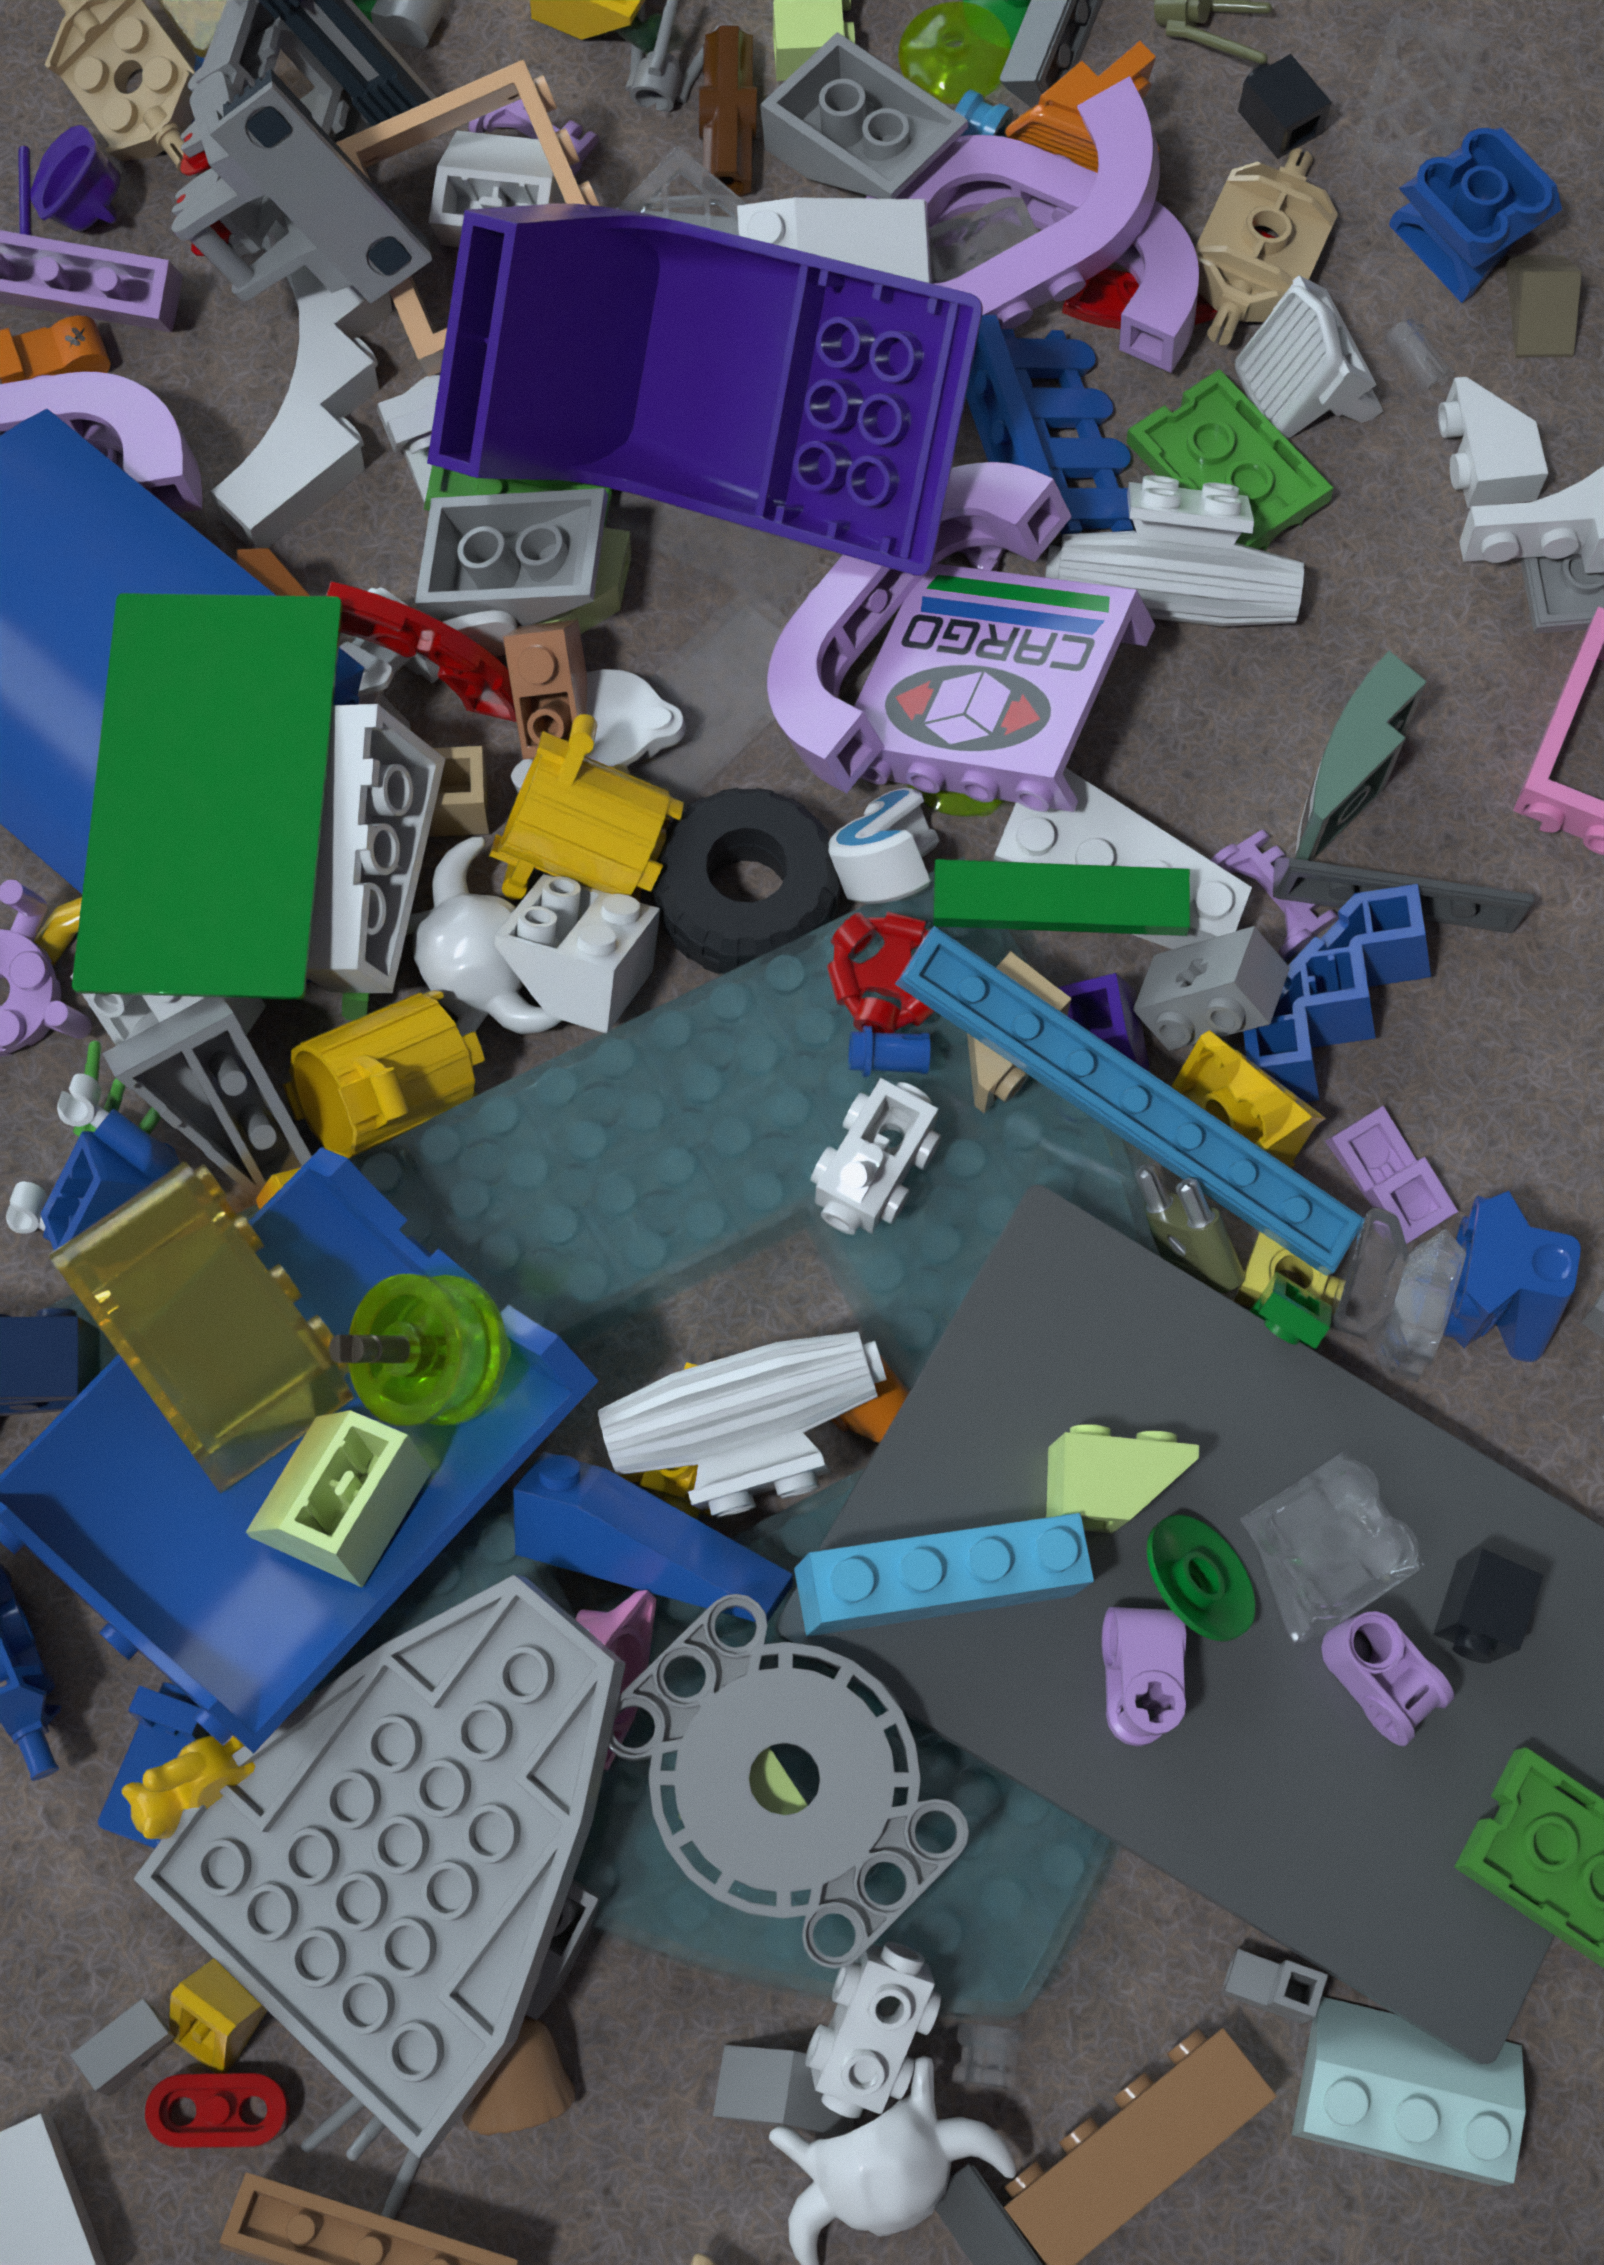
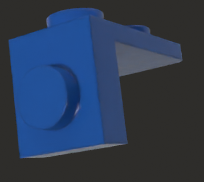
[98,1682,210,1849]

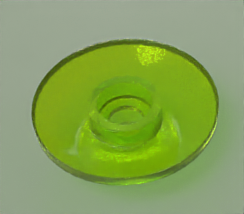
[898,1,1011,104]

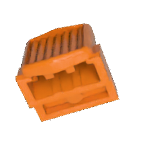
[1005,41,1160,173]

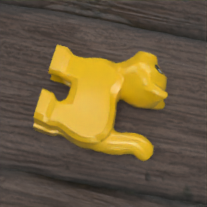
[122,1736,255,1840]

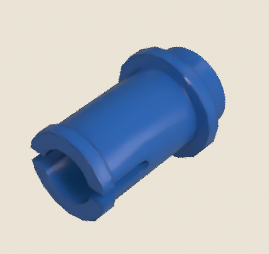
[848,1026,931,1077]

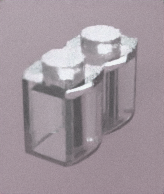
[928,197,1037,284]

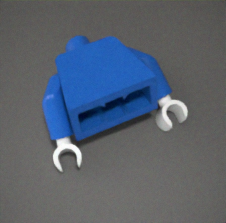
[6,1074,210,1263]

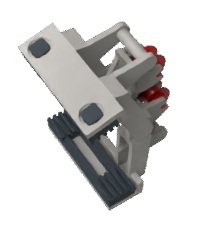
[171,0,437,304]

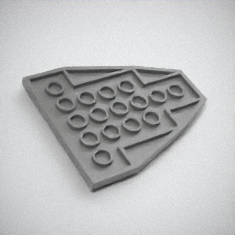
[133,1575,626,2158]

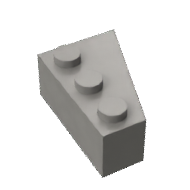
[102,997,312,1199]

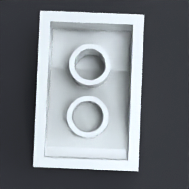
[737,197,932,284]

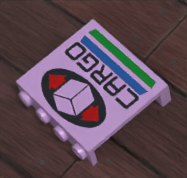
[854,564,1155,812]

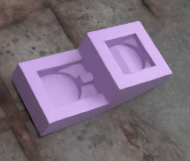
[1325,1106,1458,1245]

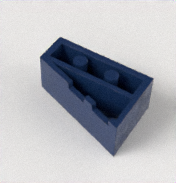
[0,1308,100,1416]

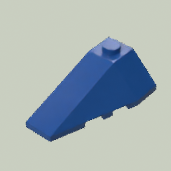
[513,1452,793,1623]

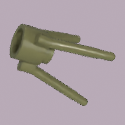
[1154,0,1273,64]

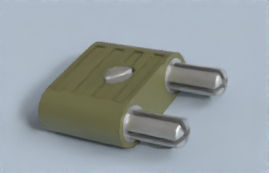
[1135,1164,1245,1293]

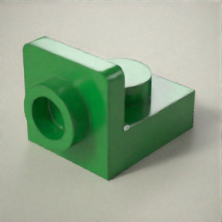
[1250,1272,1332,1349]

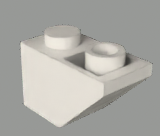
[1438,377,1548,508]

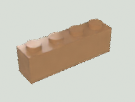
[1003,2028,1277,2265]

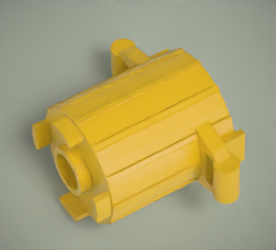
[489,714,684,902]
[282,990,485,1159]

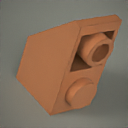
[503,619,588,760]

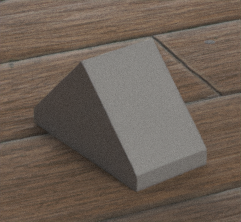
[713,2045,854,2137]

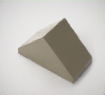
[1505,255,1582,358]

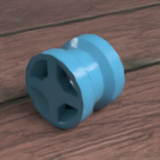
[955,89,1013,137]

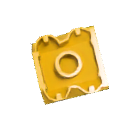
[1171,1030,1326,1168]

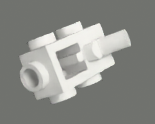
[810,1078,942,1235]
[805,1942,941,2118]

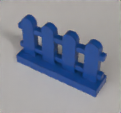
[966,315,1134,536]

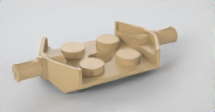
[45,0,195,173]
[1195,148,1338,345]

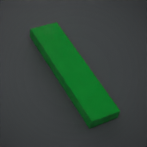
[933,859,1190,936]

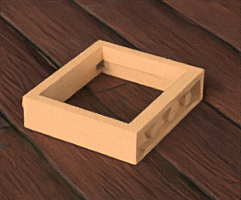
[336,59,599,377]

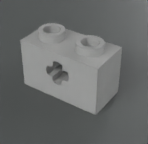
[1133,926,1290,1051]

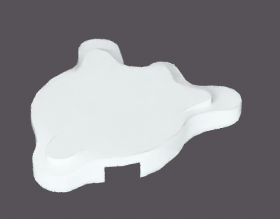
[511,669,686,793]

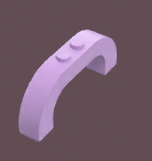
[933,76,1160,329]
[866,135,1199,373]
[0,372,202,514]
[767,462,1072,794]

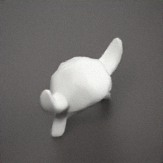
[406,837,562,1036]
[769,2056,1016,2265]

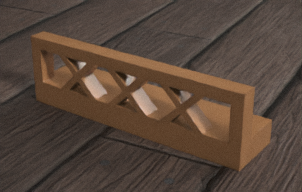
[219,2172,519,2265]

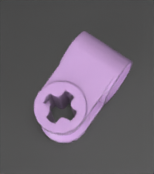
[1101,1607,1186,1747]
[1321,1611,1455,1746]

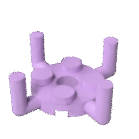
[0,880,92,1057]

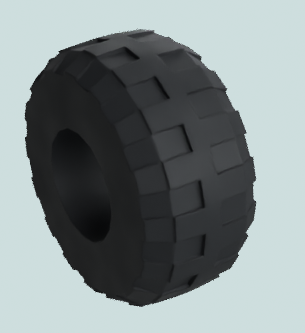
[653,787,840,978]

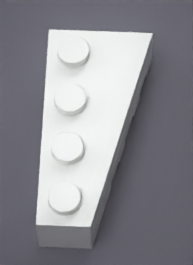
[307,704,445,993]
[993,767,1252,949]

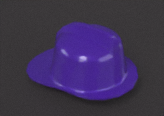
[30,125,121,232]

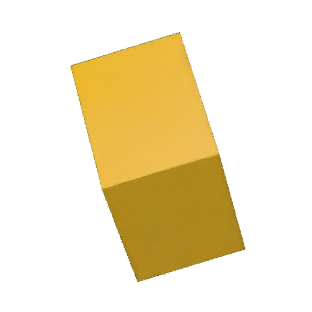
[169,1958,267,2074]

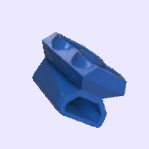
[1389,127,1562,303]
[1441,1191,1581,1362]

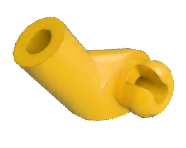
[33,897,82,965]

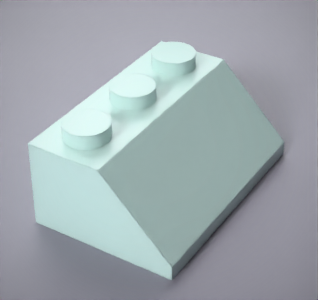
[1292,1996,1526,2187]

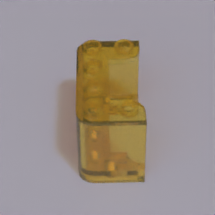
[48,1161,354,1494]

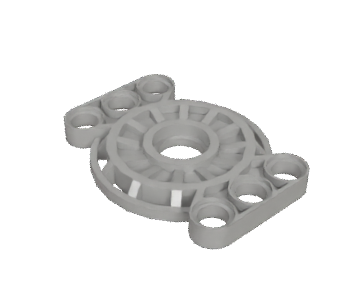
[608,1594,969,1969]

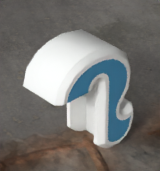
[828,788,939,904]

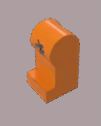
[0,315,110,384]

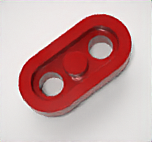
[145,2073,290,2149]

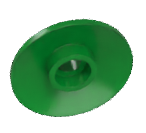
[1147,1515,1255,1642]

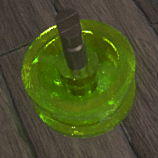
[329,1274,511,1426]

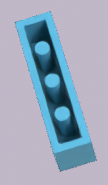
[794,1513,1094,1637]

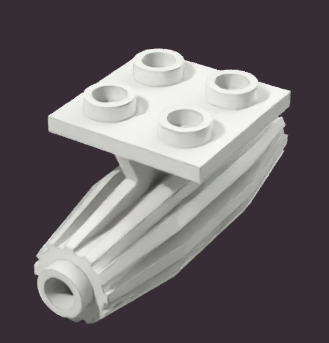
[1045,475,1304,627]
[598,1332,887,1519]

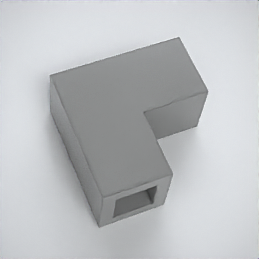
[1221,1949,1328,2024]
[70,1998,175,2096]

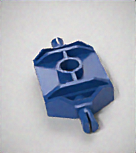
[0,1556,61,1781]

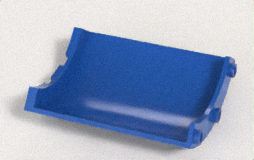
[0,408,364,894]
[0,1147,599,1754]

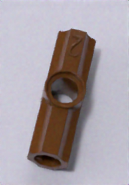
[699,25,757,197]

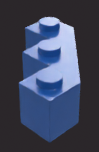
[1243,884,1431,1103]

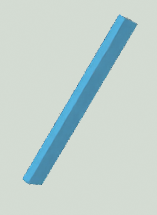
[895,926,1365,1276]

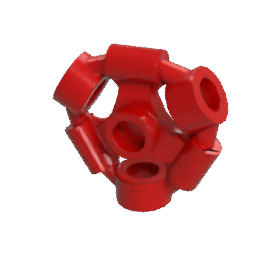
[827,911,935,1033]

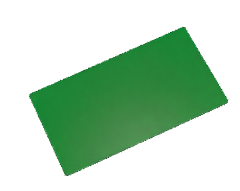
[72,593,343,999]

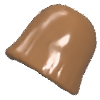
[462,2015,576,2136]

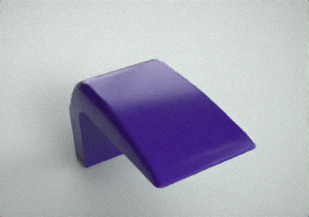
[427,204,983,576]

